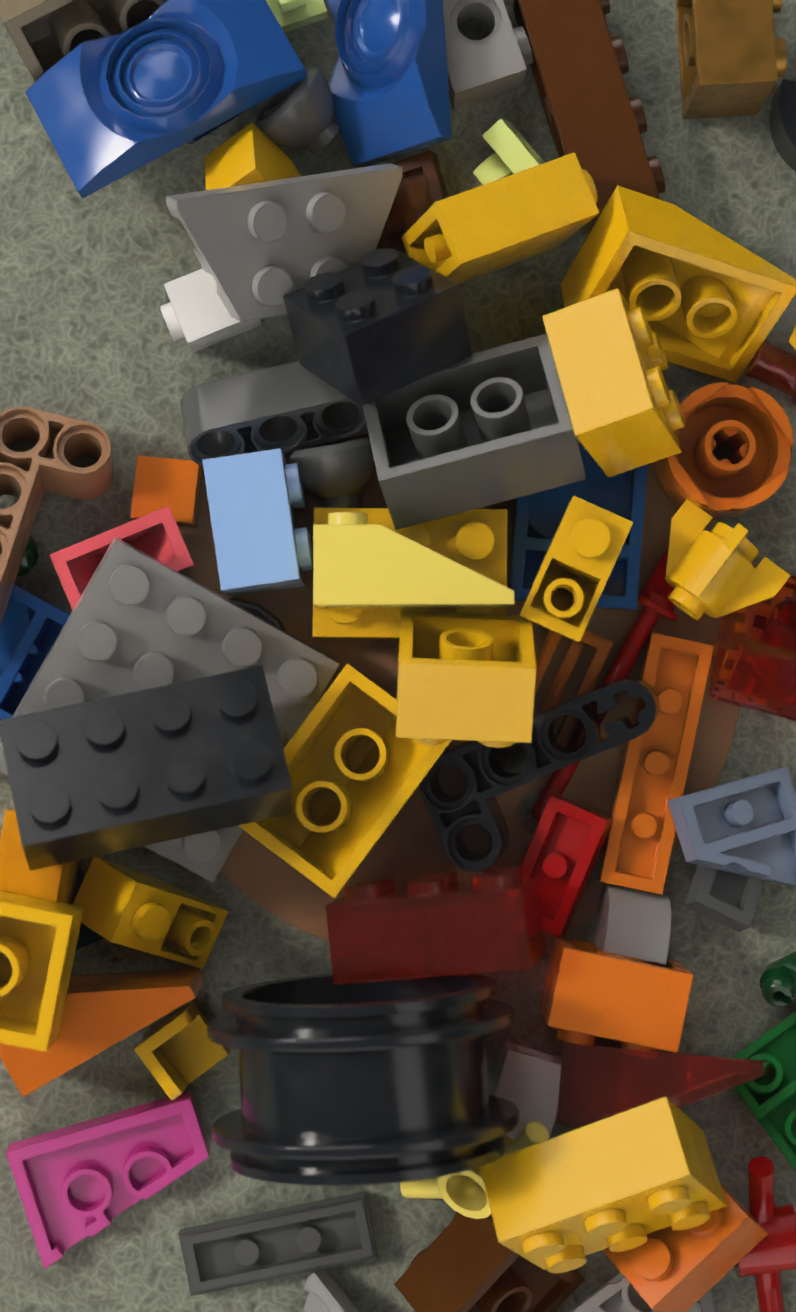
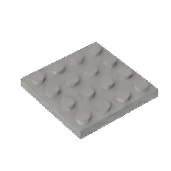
[0,537,340,882]

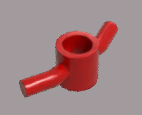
[734,1156,796,1312]

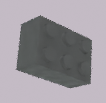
[363,333,586,530]

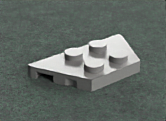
[166,163,403,322]

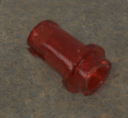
[744,339,796,406]

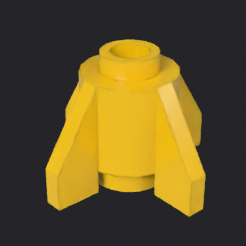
[665,499,791,620]

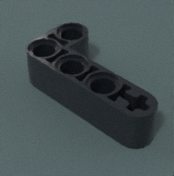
[419,677,660,872]

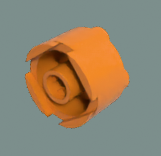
[655,382,794,520]

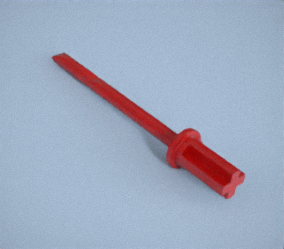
[532,544,678,821]

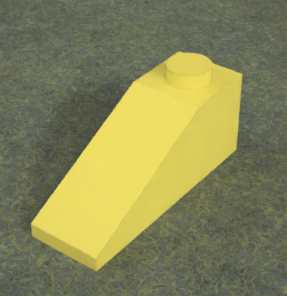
[313,512,515,608]

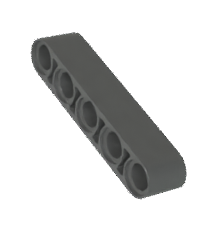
[180,327,484,466]

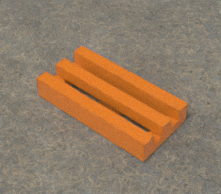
[534,630,614,748]

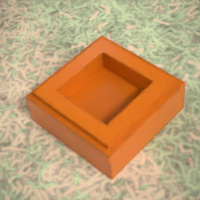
[130,455,203,527]

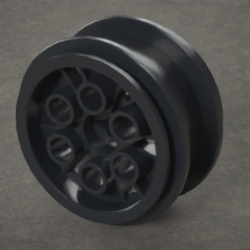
[207,971,520,1186]

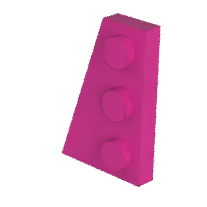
[6,1090,210,1269]

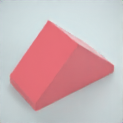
[49,506,194,610]

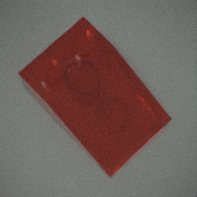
[557,1043,771,1130]

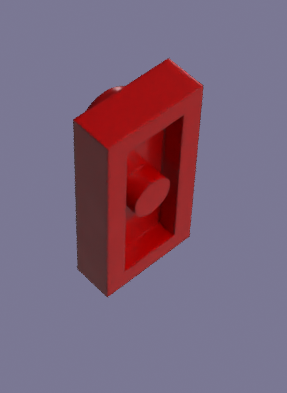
[503,794,613,938]

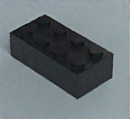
[0,665,292,871]

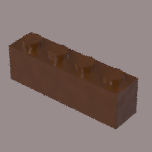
[512,0,665,235]

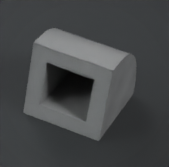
[591,882,672,964]

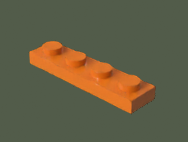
[598,632,714,895]

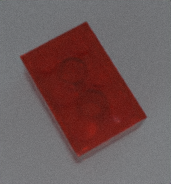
[325,866,546,985]

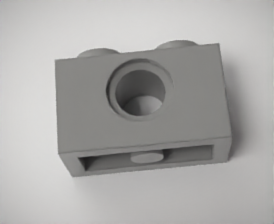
[443,0,533,110]

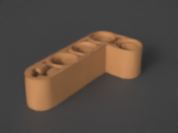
[0,406,114,626]

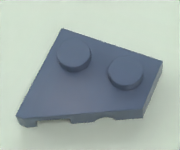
[668,766,796,887]

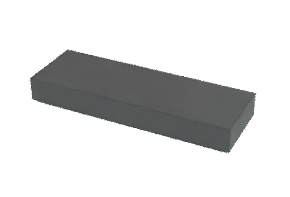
[178,1191,378,1296]

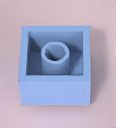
[202,448,313,597]

